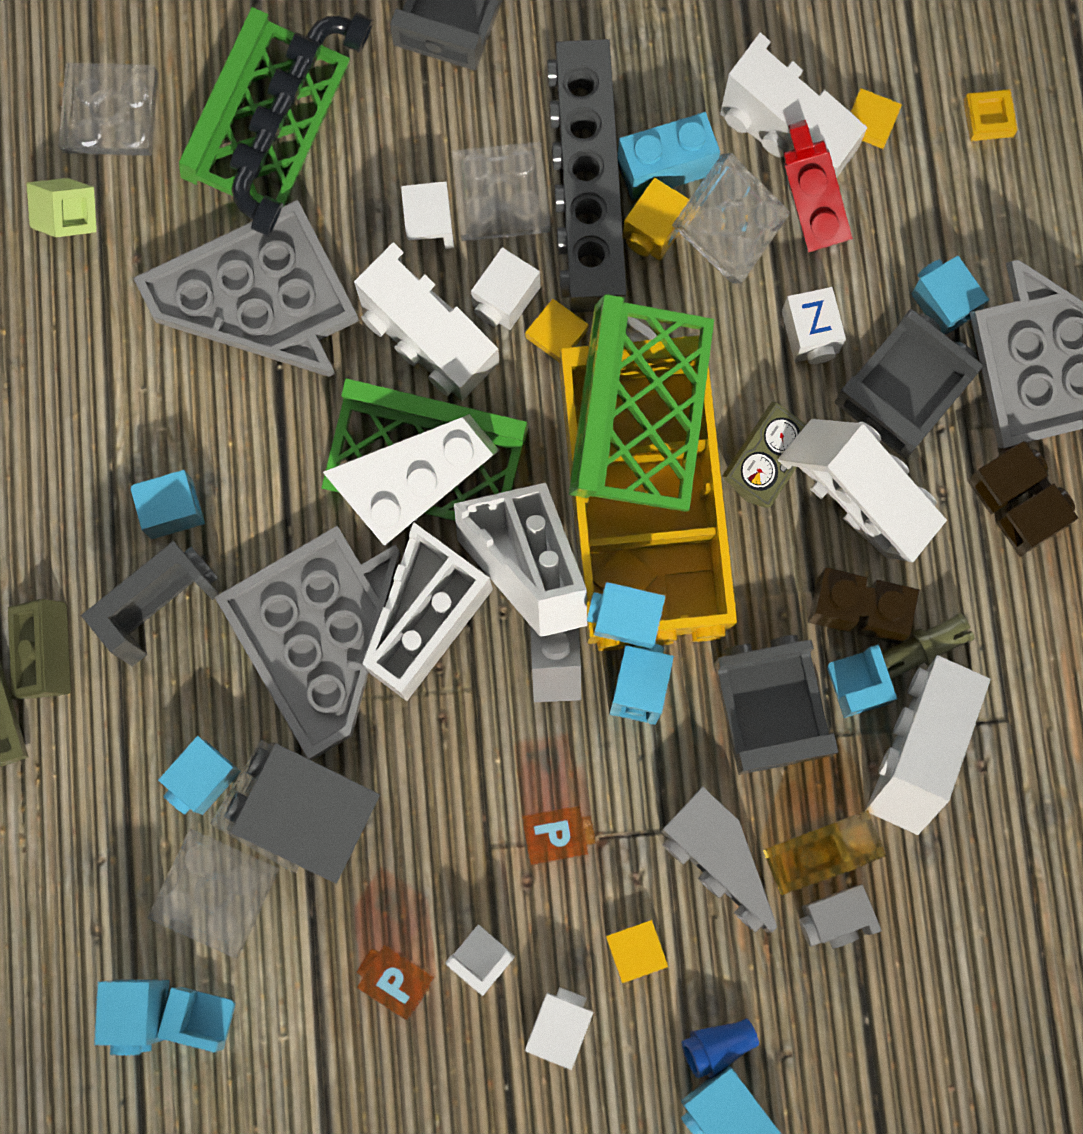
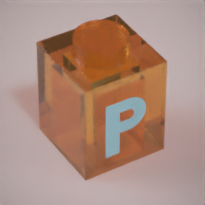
[522,806,596,866]
[356,944,437,1021]

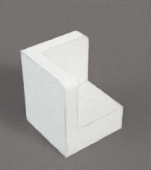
[401,181,454,249]
[445,924,515,996]

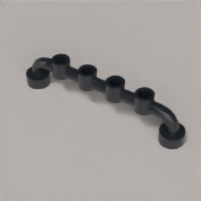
[230,12,374,237]

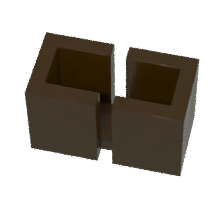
[968,440,1078,557]
[807,567,920,644]

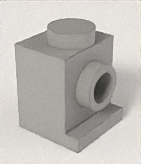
[799,884,882,949]

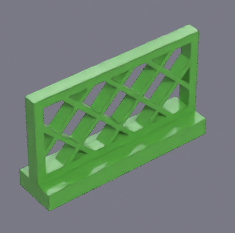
[179,7,350,207]
[568,294,715,512]
[321,378,529,521]

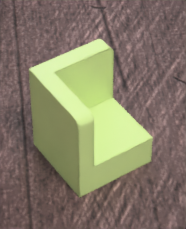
[26,178,97,238]

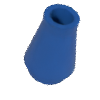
[681,1018,759,1079]

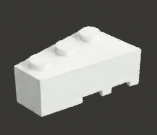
[720,32,867,178]
[354,242,499,401]
[323,414,499,546]
[777,419,947,563]
[454,483,587,637]
[363,522,493,701]
[865,655,991,835]

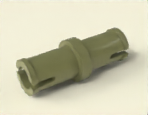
[882,613,975,681]

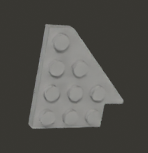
[134,200,359,377]
[970,260,1083,448]
[215,526,400,761]

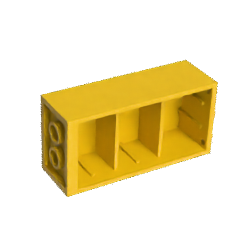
[559,335,737,651]

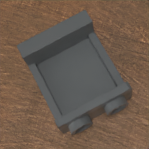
[390,0,502,71]
[834,309,983,460]
[80,541,219,667]
[714,635,838,775]
[224,742,380,884]

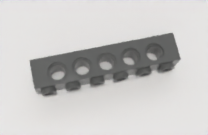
[547,39,626,313]

